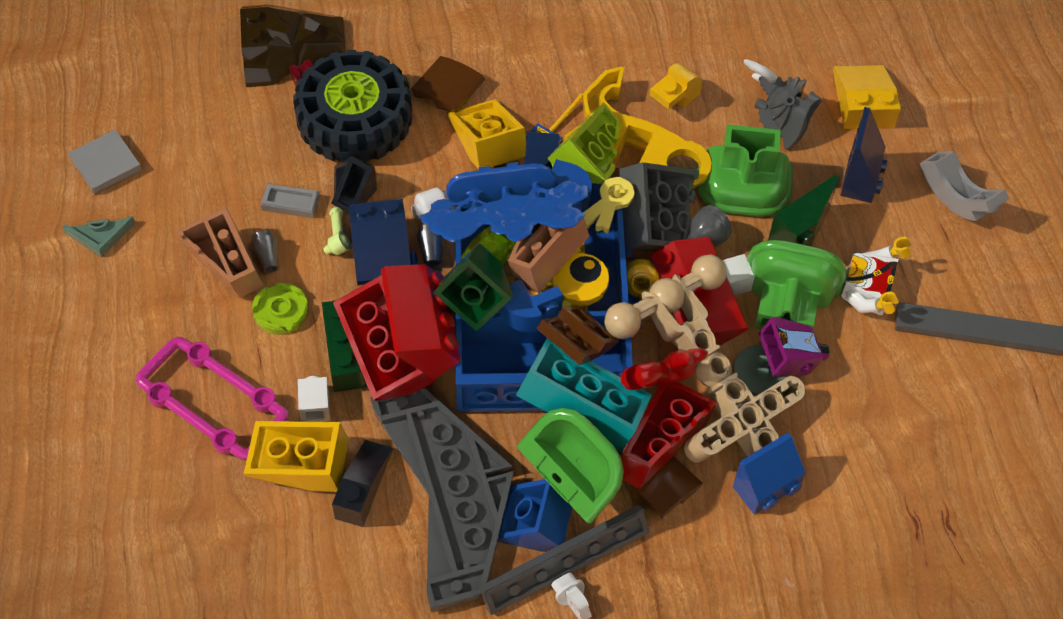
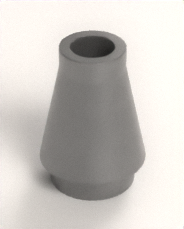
[416,224,443,266]
[250,230,279,273]

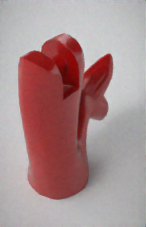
[621,348,708,390]

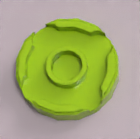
[252,282,309,335]

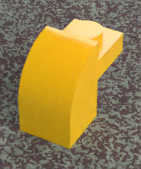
[649,63,702,110]

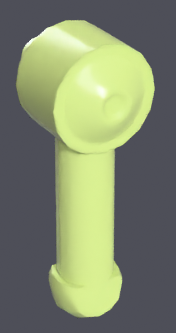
[323,207,351,256]

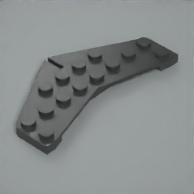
[371,388,514,613]

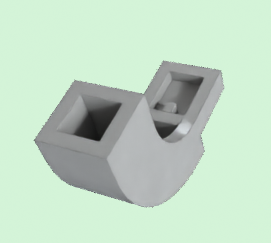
[919,151,1009,221]

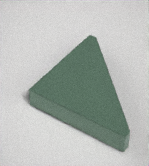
[62,216,136,257]

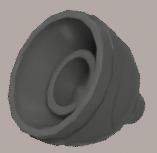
[687,205,732,247]

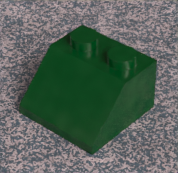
[433,242,513,332]

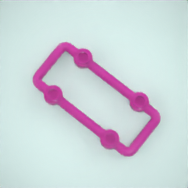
[136,337,288,460]

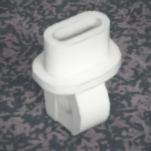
[551,573,592,619]

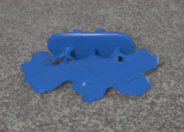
[420,162,588,242]

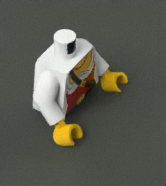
[841,237,911,316]

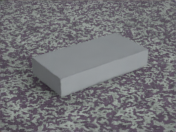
[261,184,320,218]

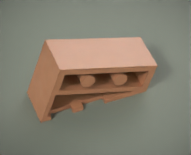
[176,207,264,298]
[508,218,589,293]

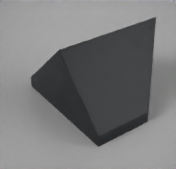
[331,155,377,213]

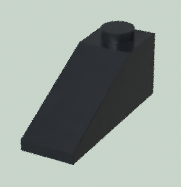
[332,440,393,527]

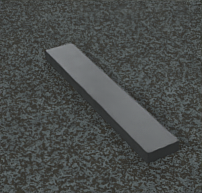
[895,302,1063,356]
[479,504,649,615]

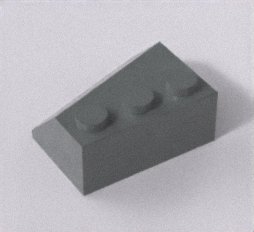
[619,162,699,251]

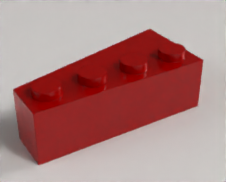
[621,382,717,489]

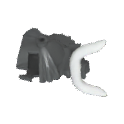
[744,59,822,150]

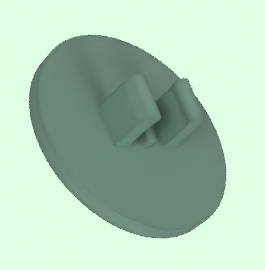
[733,345,789,396]

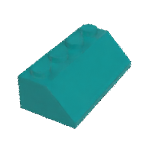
[516,338,652,453]

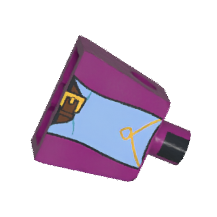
[758,317,830,377]

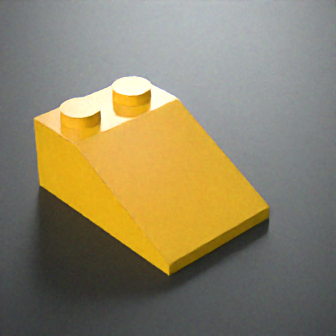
[833,65,901,129]
[448,99,526,169]
[244,421,349,492]

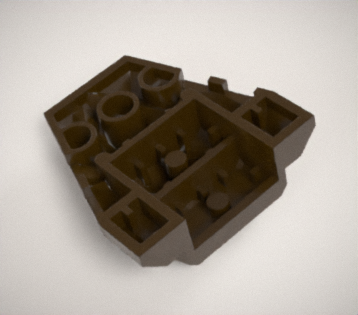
[240,4,346,87]

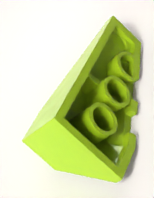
[547,102,621,184]

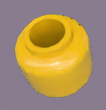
[626,259,659,298]

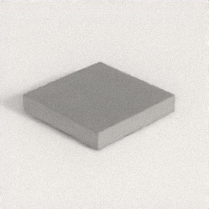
[68,130,142,194]

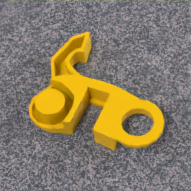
[563,66,712,188]

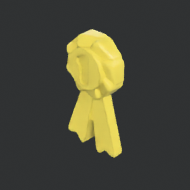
[583,177,634,234]

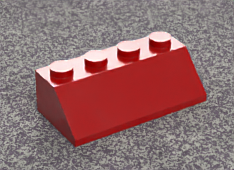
[650,237,749,348]
[381,264,461,380]
[333,275,436,401]

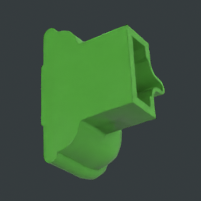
[697,124,793,217]
[747,240,847,329]
[517,408,624,523]

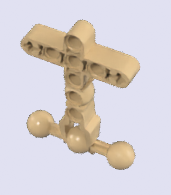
[604,254,805,462]

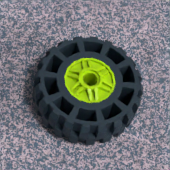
[293,50,413,163]

